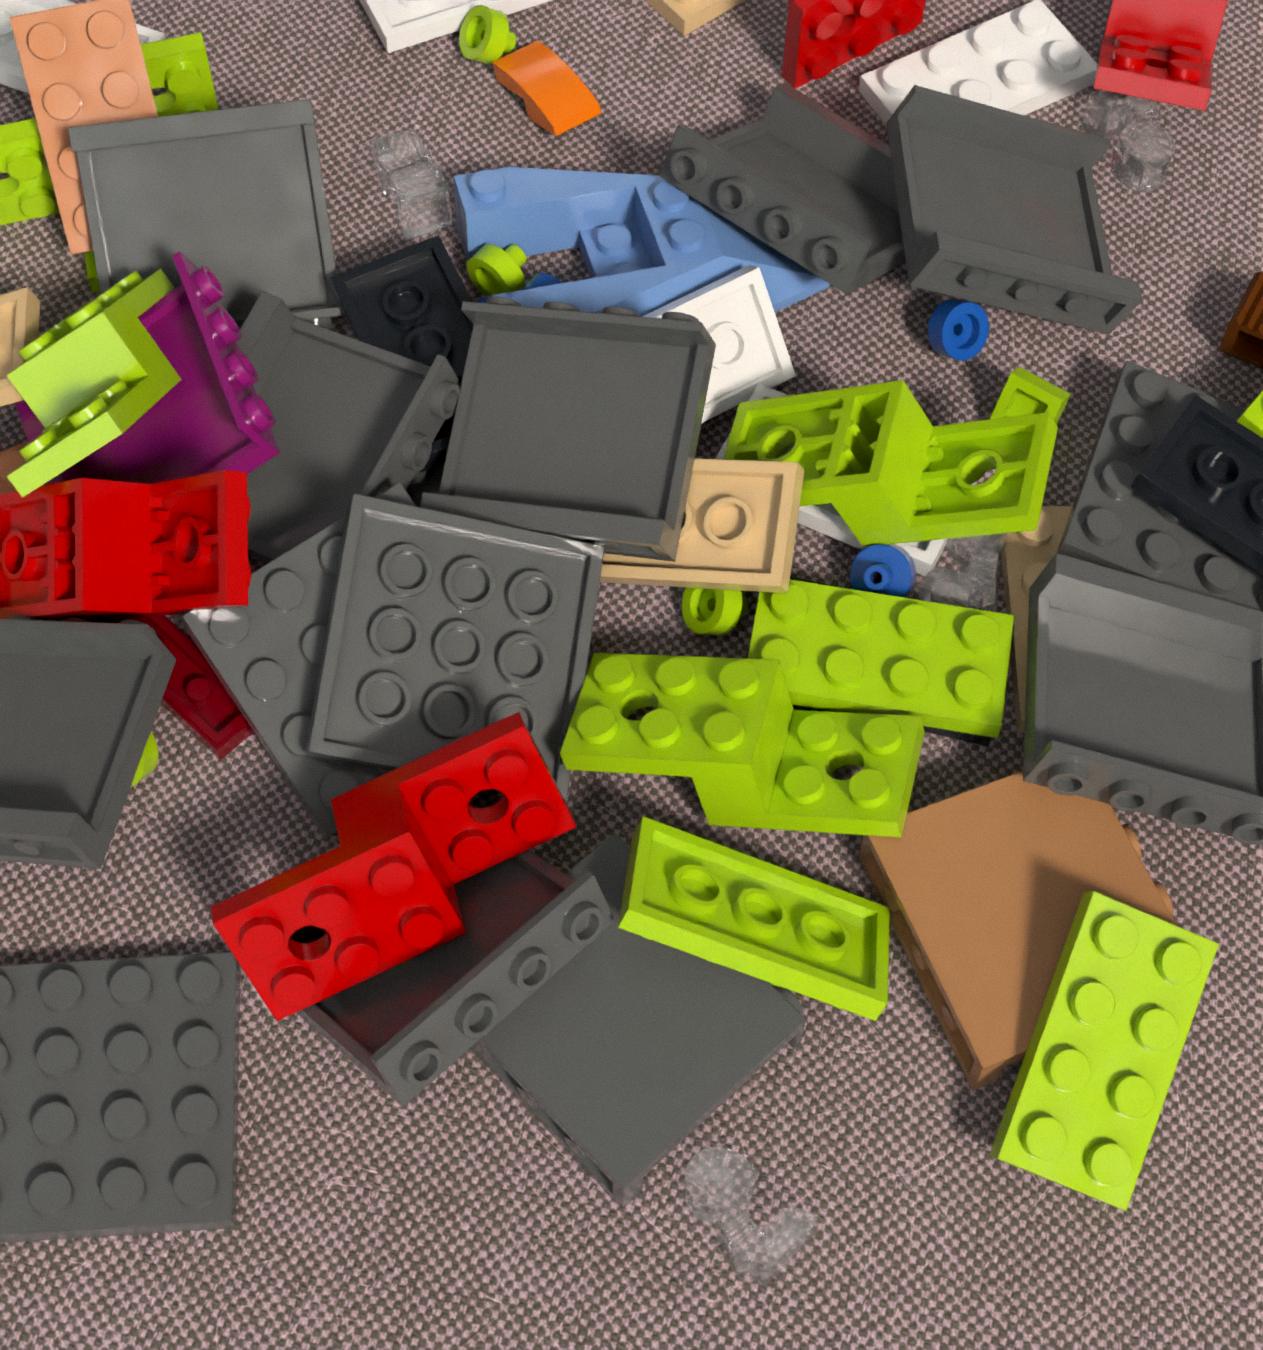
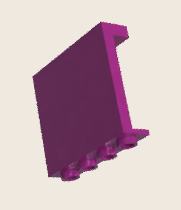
[16,251,280,486]

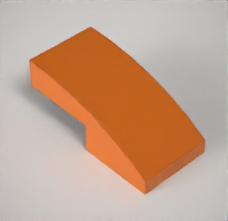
[492,40,602,136]

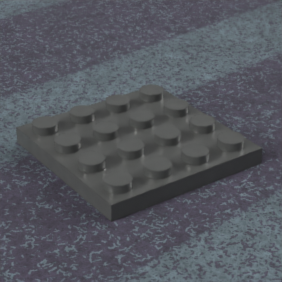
[1057,361,1263,612]
[180,483,416,839]
[305,493,605,799]
[0,952,240,1243]

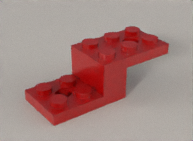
[782,0,926,89]
[1093,0,1228,111]
[0,470,251,620]
[211,712,576,1021]

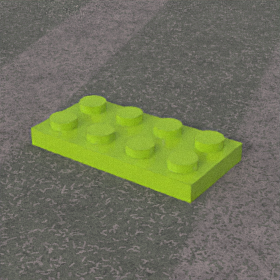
[748,579,1014,738]
[618,816,890,1021]
[989,891,1219,1211]

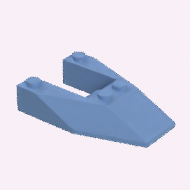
[454,167,830,317]

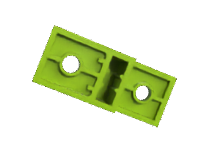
[0,32,219,225]
[6,268,182,498]
[723,380,1058,547]
[560,653,925,838]

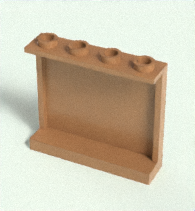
[858,771,1177,1091]

